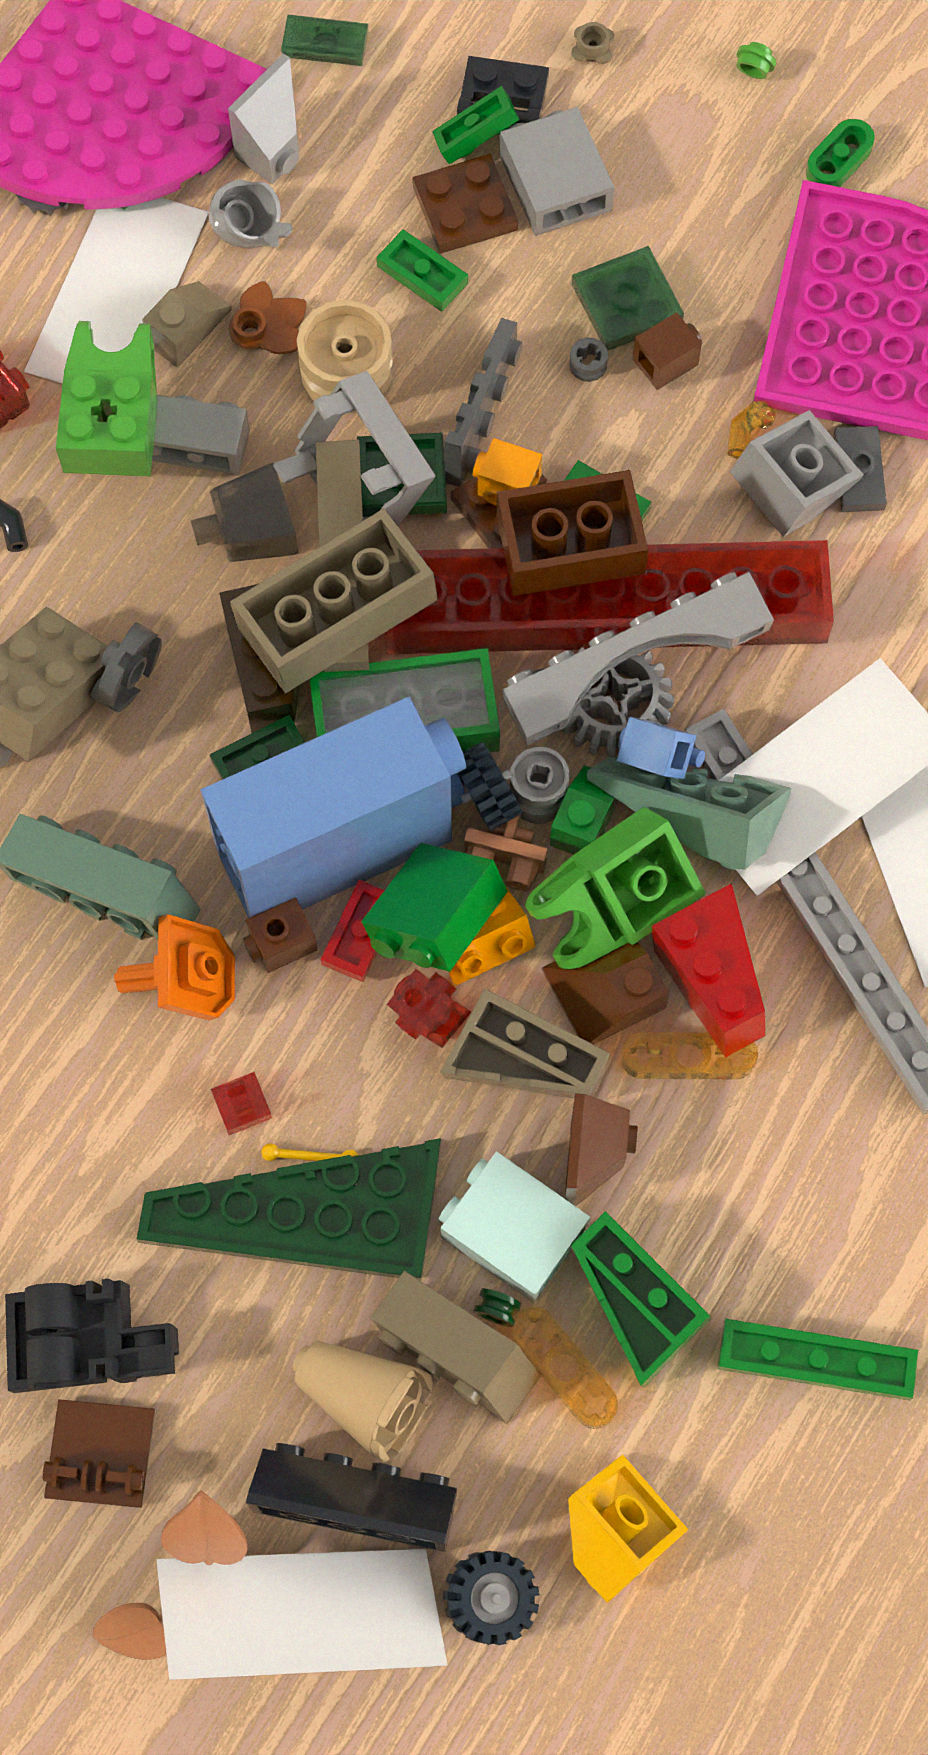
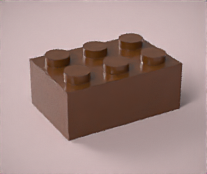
[496,470,648,596]

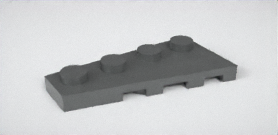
[444,318,522,487]

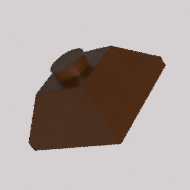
[542,943,670,1045]
[564,1093,638,1206]

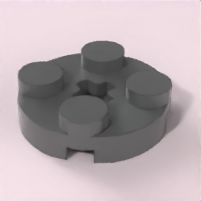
[90,622,162,712]

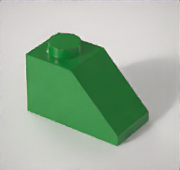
[550,765,618,855]

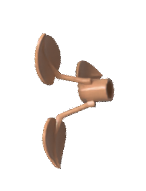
[92,1490,248,1660]

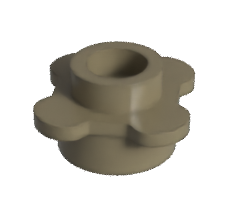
[571,22,614,64]

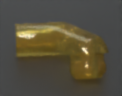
[727,401,776,459]

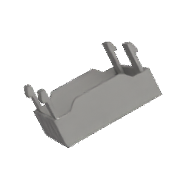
[273,371,435,526]

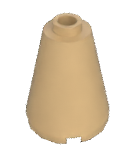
[292,1341,433,1462]

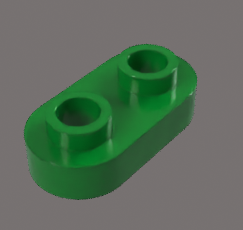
[806,119,875,187]

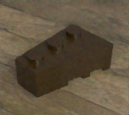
[219,584,299,733]

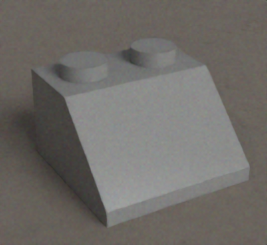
[730,410,864,537]

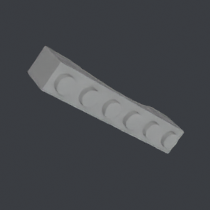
[503,572,774,746]

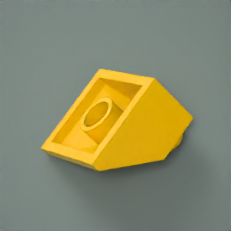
[568,1454,688,1603]

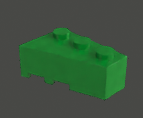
[571,1211,712,1387]

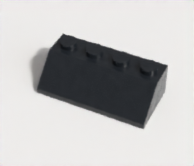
[246,1443,457,1552]

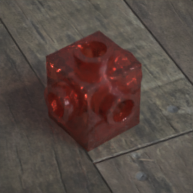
[386,968,471,1048]

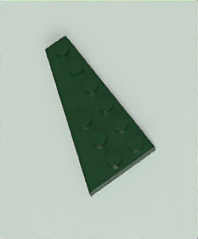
[137,1138,441,1281]

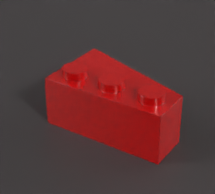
[652,883,766,1058]

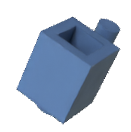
[617,717,705,779]

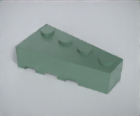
[0,814,201,940]

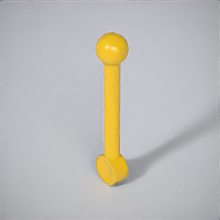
[261,1143,358,1162]

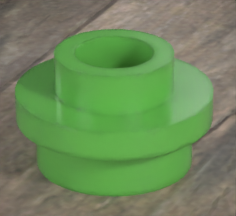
[736,42,777,79]

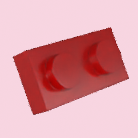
[320,880,385,982]

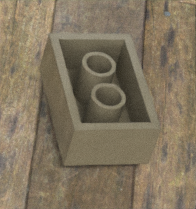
[0,606,108,762]

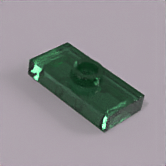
[281,14,369,66]

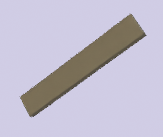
[316,440,369,672]

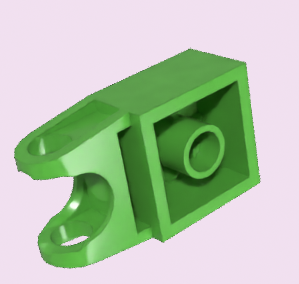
[56,321,158,477]
[525,807,706,969]

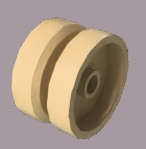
[297,299,393,412]

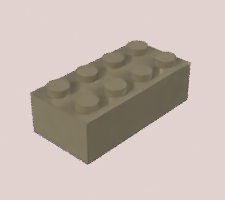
[230,509,438,693]

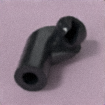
[0,499,28,552]

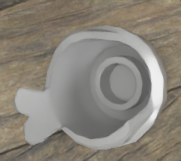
[209,180,293,249]

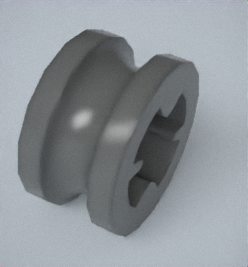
[569,337,608,382]

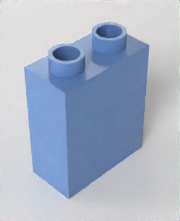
[200,697,466,918]

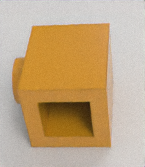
[472,438,543,506]

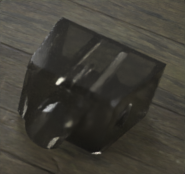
[190,463,299,562]

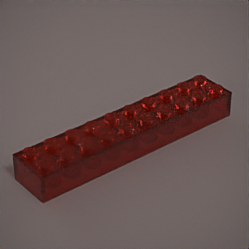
[385,540,834,654]

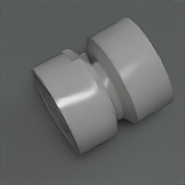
[510,747,569,824]

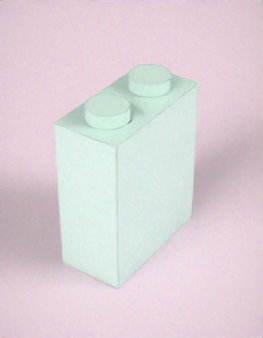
[439,1151,590,1303]

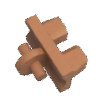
[464,815,548,892]

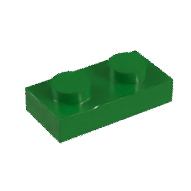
[432,86,519,165]
[376,229,468,312]

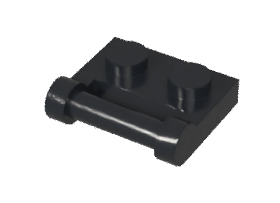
[457,56,549,126]

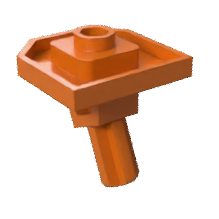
[114,914,235,1021]

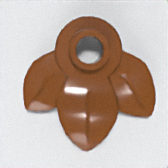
[229,281,307,354]

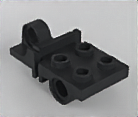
[5,1279,179,1393]

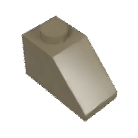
[142,281,232,368]

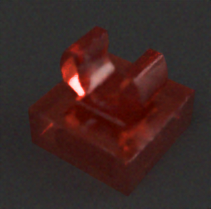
[211,1072,272,1135]

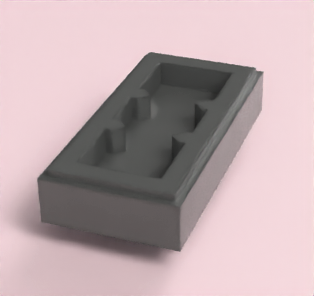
[833,426,887,512]

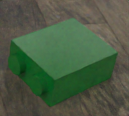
[361,843,508,972]

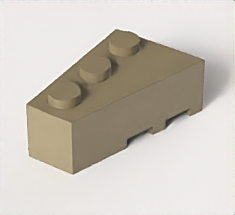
[440,989,612,1099]
[370,1271,541,1424]

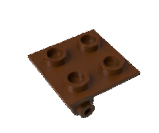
[42,1399,155,1508]

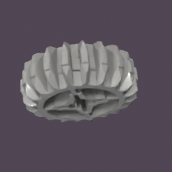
[562,647,674,757]

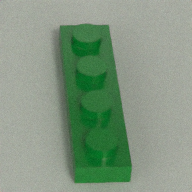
[718,1318,918,1401]

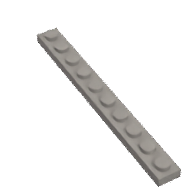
[685,709,928,1115]

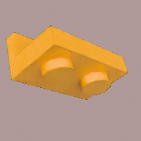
[448,885,535,985]

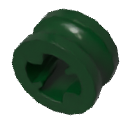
[473,1288,522,1327]

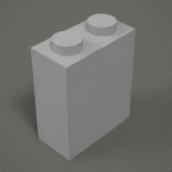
[500,107,614,236]

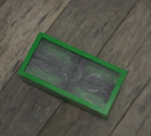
[310,648,500,753]

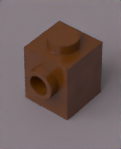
[632,312,702,390]
[242,897,318,973]

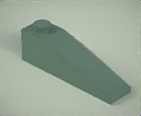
[587,756,791,870]

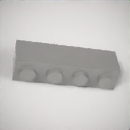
[152,395,250,475]

